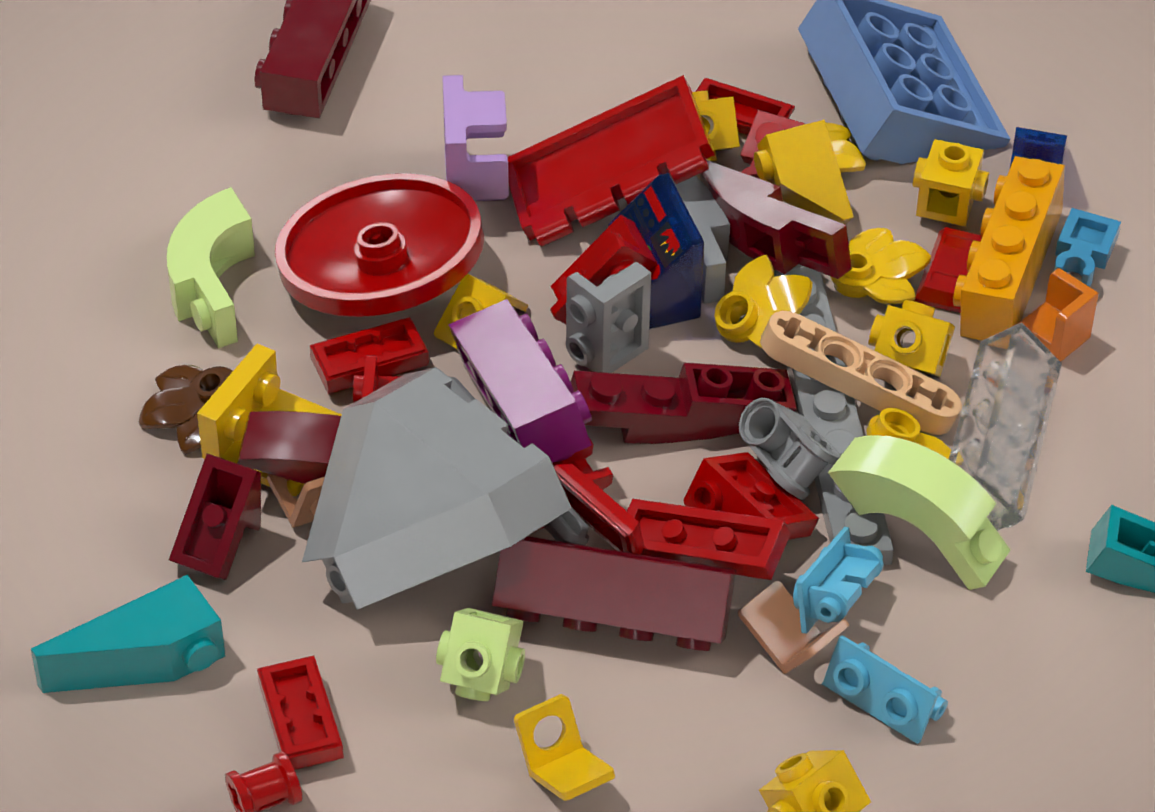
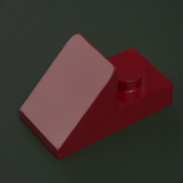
[169,453,261,580]

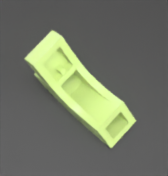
[166,187,255,348]
[828,435,1011,590]

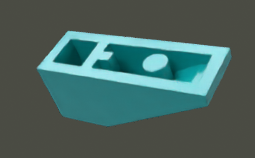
[31,575,226,693]

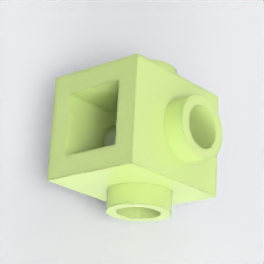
[436,608,525,701]

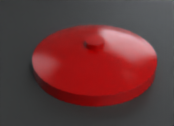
[275,173,484,317]

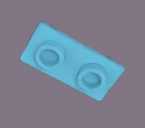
[793,527,884,634]
[822,635,948,744]

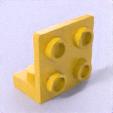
[197,343,342,496]

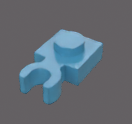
[1054,208,1121,287]

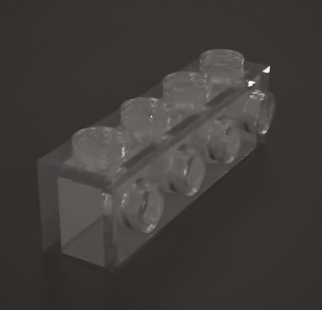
[949,322,1062,531]

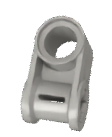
[739,398,840,500]

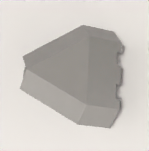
[302,367,572,610]

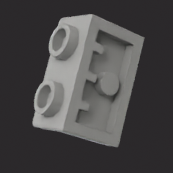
[566,262,651,373]

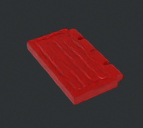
[508,75,715,247]

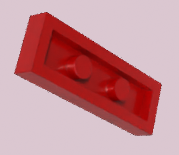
[616,498,791,580]

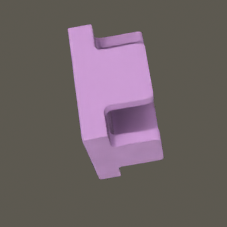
[443,75,509,201]

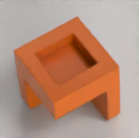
[1016,268,1099,364]

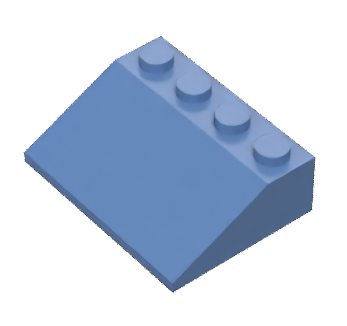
[798,0,1011,164]

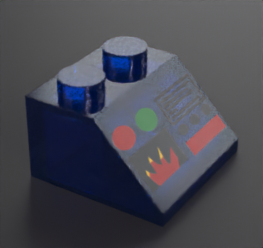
[608,173,704,330]

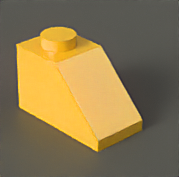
[754,119,854,225]

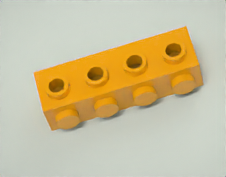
[953,156,1065,346]

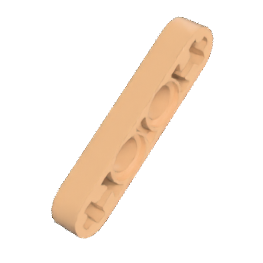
[760,311,962,435]

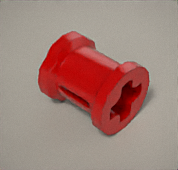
[225,751,303,812]

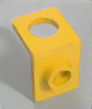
[434,273,529,349]
[514,694,616,801]

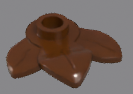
[138,365,233,455]

